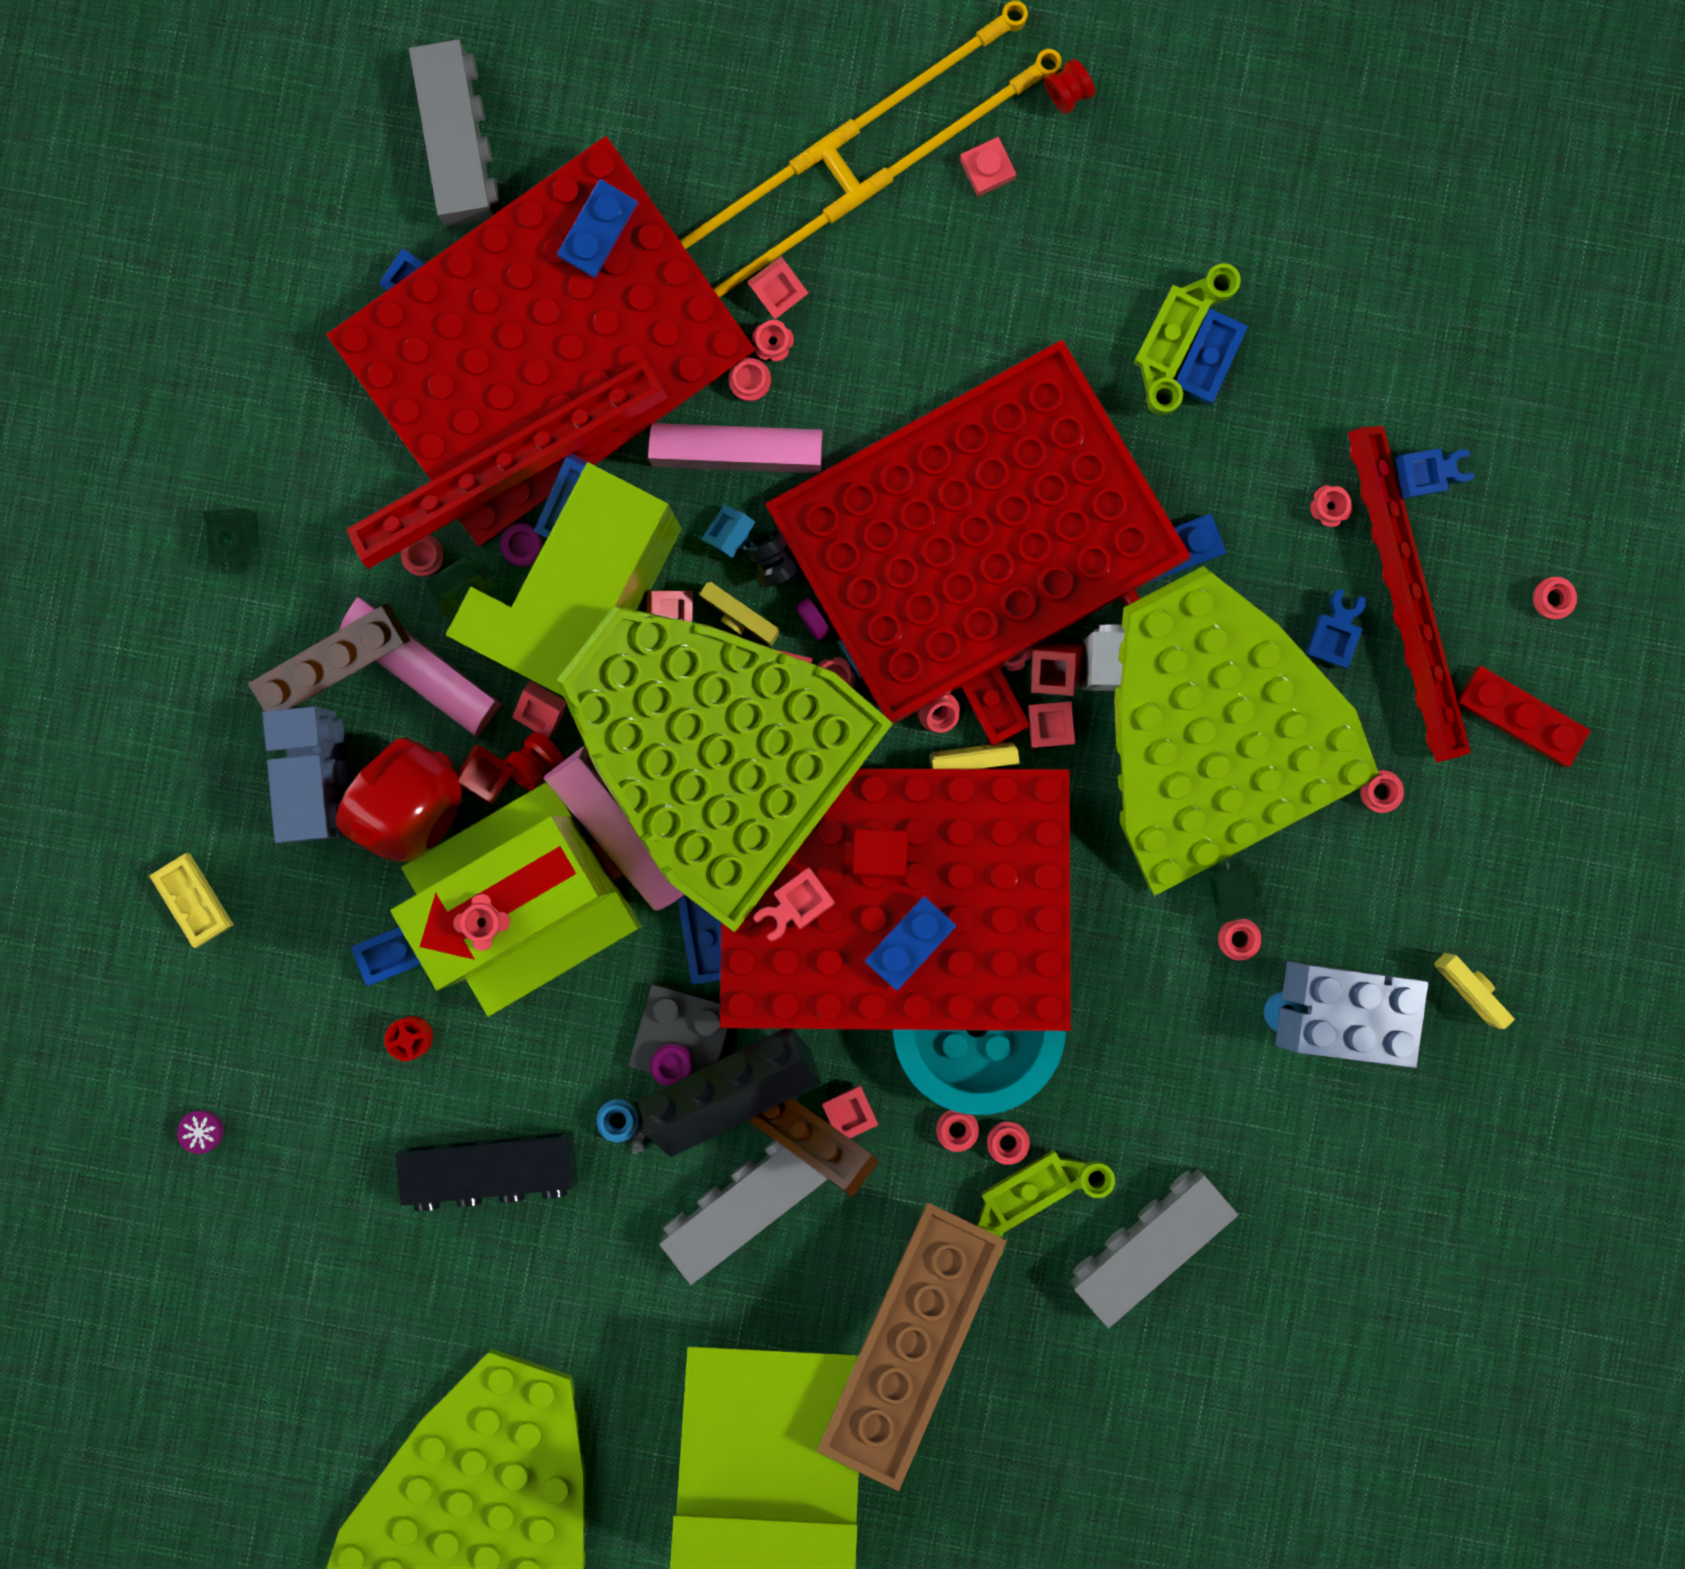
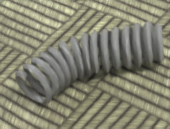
[631,1122,647,1155]

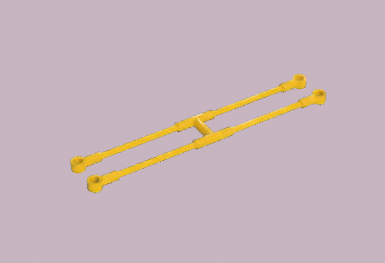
[680,1,1062,298]

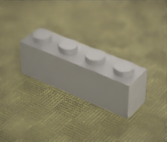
[409,39,499,227]
[659,1141,828,1285]
[1070,1169,1238,1329]

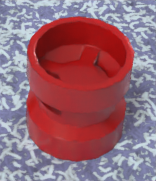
[503,731,564,791]

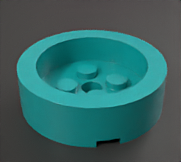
[892,1030,1066,1115]

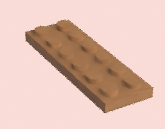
[816,1203,1007,1491]

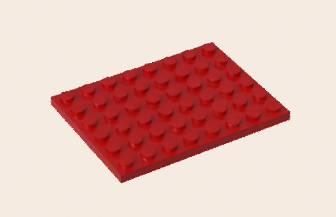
[326,136,756,547]
[765,339,1191,725]
[720,769,1071,1031]

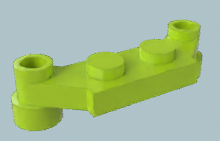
[1133,263,1241,416]
[976,1150,1115,1257]

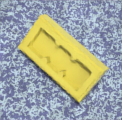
[699,582,779,646]
[929,741,1019,769]
[149,853,234,948]
[1434,953,1515,1030]

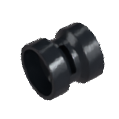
[743,529,798,588]

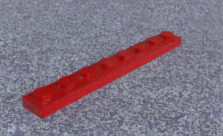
[346,359,668,569]
[1348,425,1471,763]

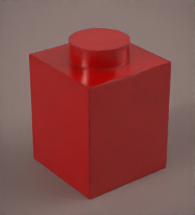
[1031,641,1085,696]
[845,829,908,880]

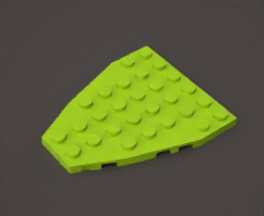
[1114,566,1379,896]
[557,606,893,932]
[326,1348,585,1569]

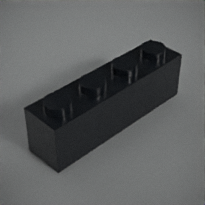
[638,1029,822,1158]
[396,1131,578,1211]

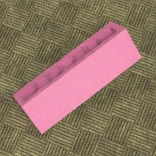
[648,423,823,474]
[340,597,503,737]
[543,746,685,910]

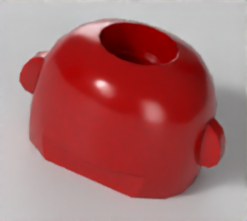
[336,737,462,862]

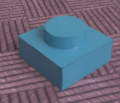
[701,505,755,558]

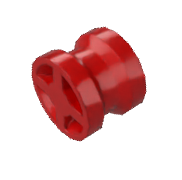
[1043,58,1096,115]
[384,1016,434,1061]

